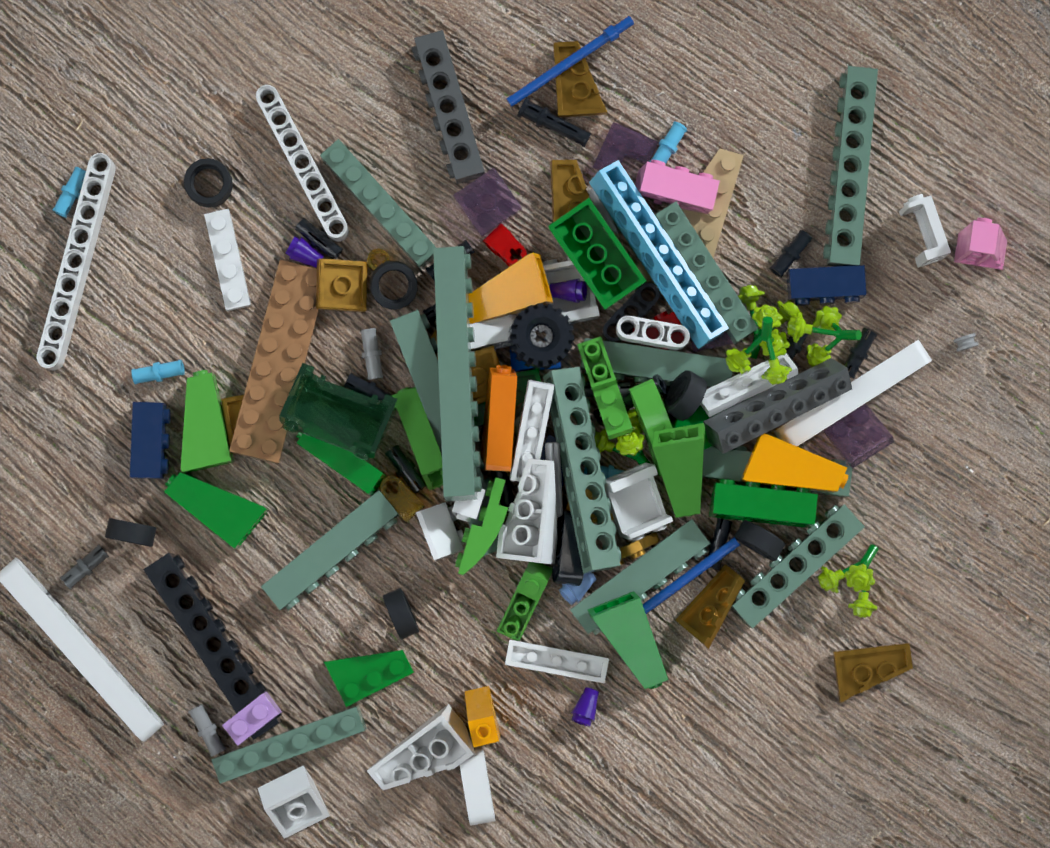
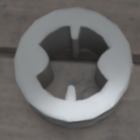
[953,333,979,352]

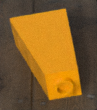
[468,252,553,324]
[740,433,849,492]
[464,686,500,747]

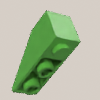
[496,562,553,641]

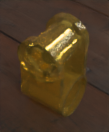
[380,476,425,523]

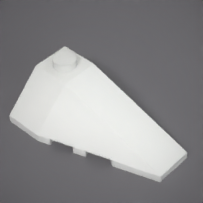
[496,459,558,564]
[367,704,475,790]

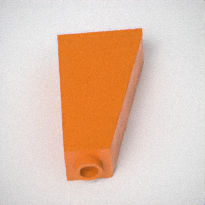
[480,365,517,472]

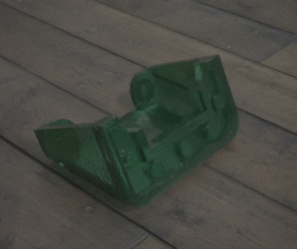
[279,363,398,460]

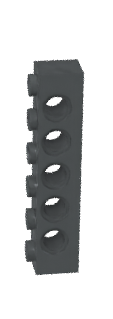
[411,30,485,184]
[703,358,852,454]

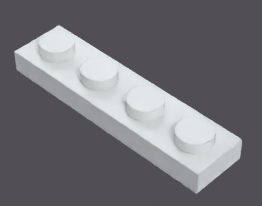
[204,209,251,312]
[700,354,798,417]
[509,380,554,482]
[505,640,609,683]

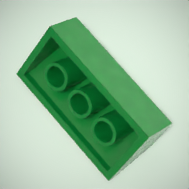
[547,198,647,310]
[708,479,818,528]

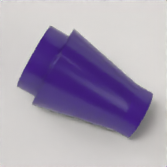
[285,236,324,268]
[549,278,587,303]
[571,687,599,727]

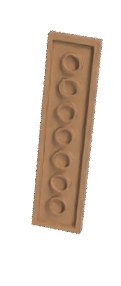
[229,260,319,464]

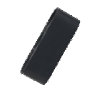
[602,283,660,343]
[552,510,584,586]

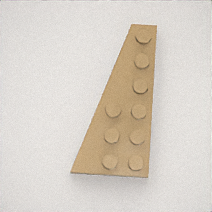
[637,149,744,285]

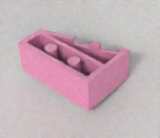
[635,160,720,214]
[954,218,1007,270]

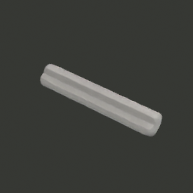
[545,442,563,517]

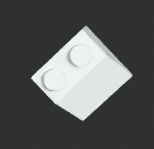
[416,503,466,561]
[258,765,330,839]

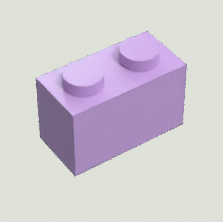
[222,692,282,746]

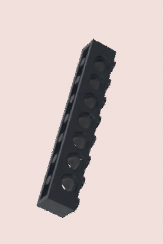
[143,553,282,740]

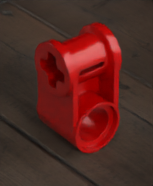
[483,223,527,267]

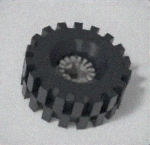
[508,303,574,369]

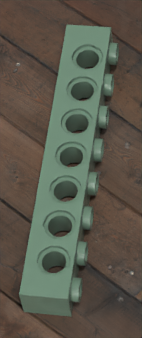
[823,66,878,267]
[543,367,621,574]

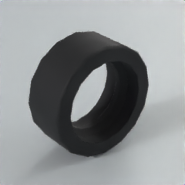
[183,158,233,208]
[370,261,418,310]
[663,370,707,421]
[105,518,157,547]
[734,520,785,561]
[383,588,419,640]

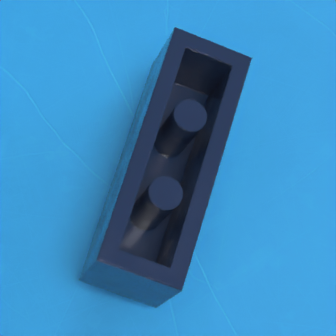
[786,265,866,306]
[130,402,171,480]

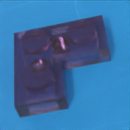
[593,122,658,171]

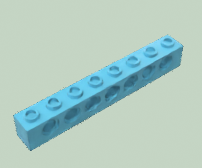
[589,160,729,349]

